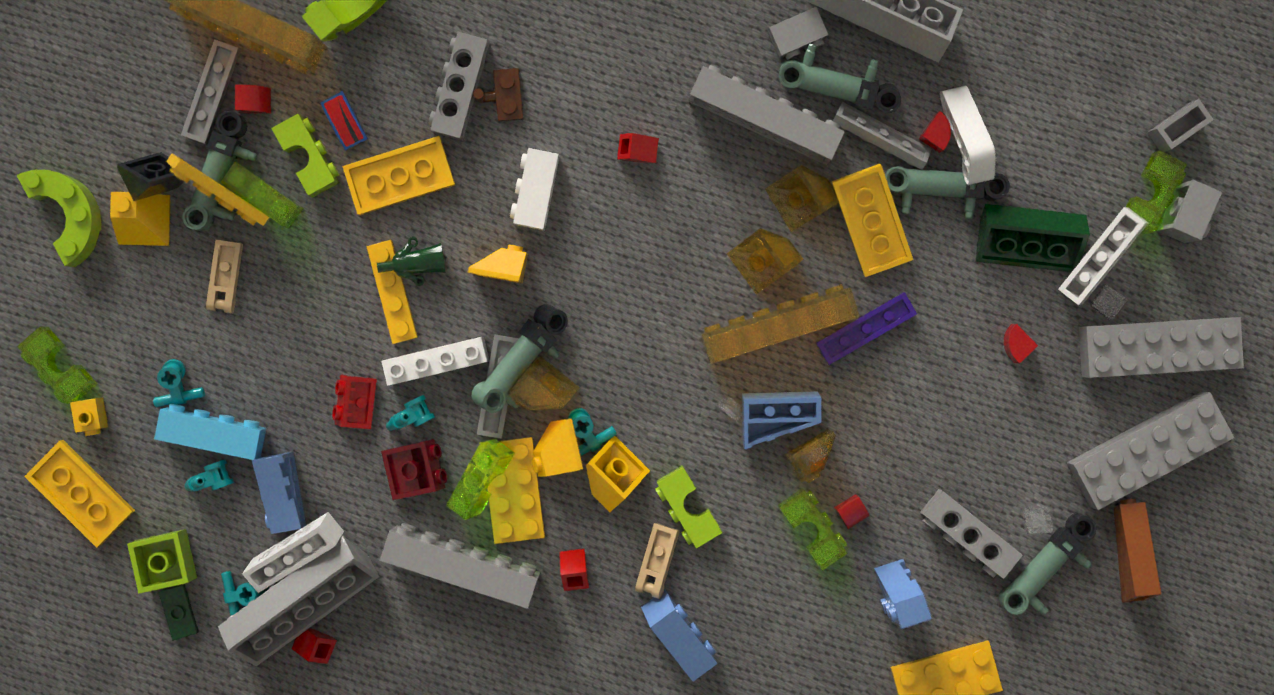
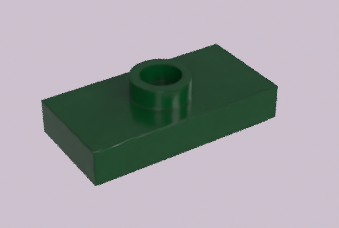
[158,584,199,641]

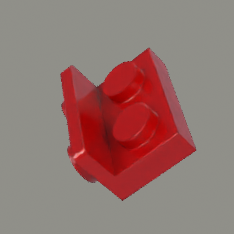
[332,375,377,429]

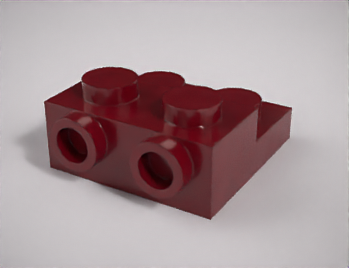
[381,439,448,500]

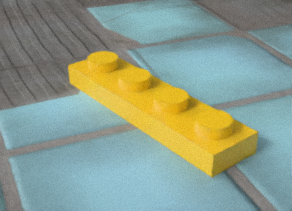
[366,240,418,344]

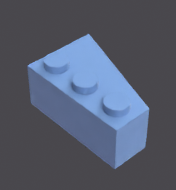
[742,391,821,449]
[252,452,306,534]
[874,559,932,629]
[641,590,718,681]

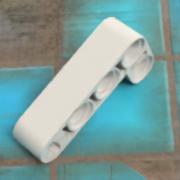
[940,86,996,185]

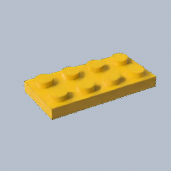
[342,136,455,215]
[166,153,269,226]
[831,164,913,277]
[482,437,545,544]
[24,440,135,548]
[890,640,1003,695]

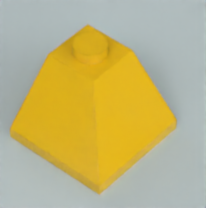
[110,192,171,246]
[468,245,528,284]
[532,419,583,477]
[586,436,650,512]

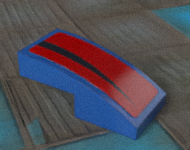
[320,90,368,150]

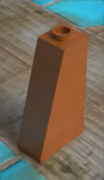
[1114,499,1161,603]

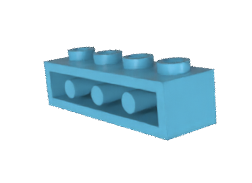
[154,404,266,460]

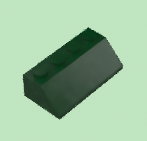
[975,204,1090,272]

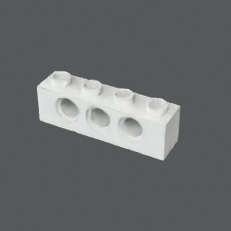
[1058,207,1148,305]
[381,337,489,386]
[242,512,344,593]

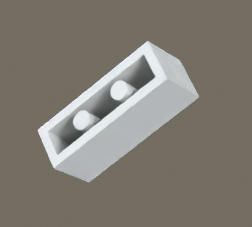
[510,148,560,231]

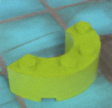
[301,0,387,41]
[16,170,101,267]

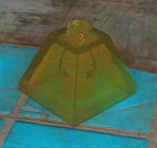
[765,165,839,232]
[727,228,804,294]
[508,356,580,410]
[784,429,836,483]

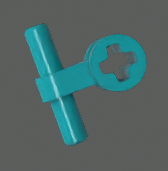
[153,359,205,407]
[386,395,435,431]
[568,408,617,457]
[184,459,234,492]
[221,571,269,616]

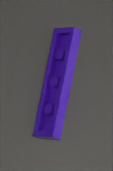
[816,292,917,365]

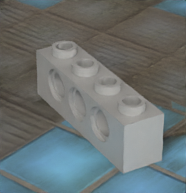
[428,32,490,141]
[920,489,1023,579]

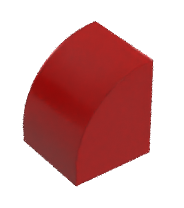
[235,85,271,114]
[919,111,951,153]
[617,133,659,163]
[1004,324,1038,364]
[834,494,870,529]
[559,549,589,591]
[291,628,337,664]

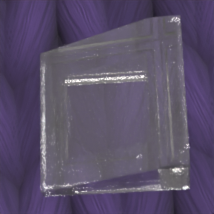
[1022,505,1053,534]

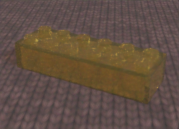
[164,0,327,75]
[700,284,860,364]

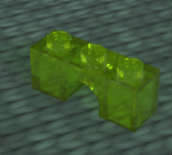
[1125,150,1187,234]
[221,161,304,229]
[17,326,98,404]
[446,439,515,520]
[778,488,848,571]

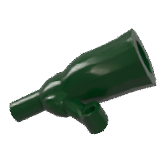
[377,236,446,286]

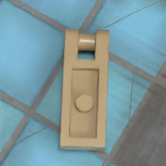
[206,240,243,314]
[635,523,680,599]

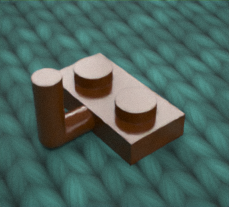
[473,68,524,122]

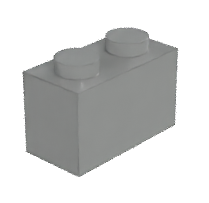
[768,7,828,60]
[1147,99,1214,153]

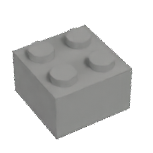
[1157,180,1222,243]

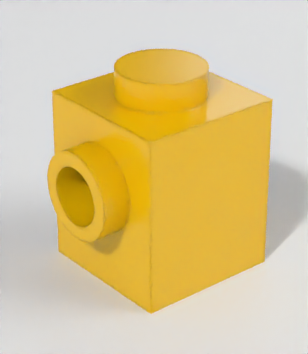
[70,398,108,436]

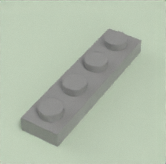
[181,39,241,145]
[833,102,932,170]
[476,334,519,439]

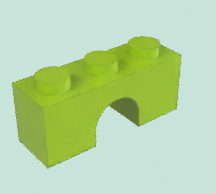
[271,114,340,197]
[655,465,723,549]

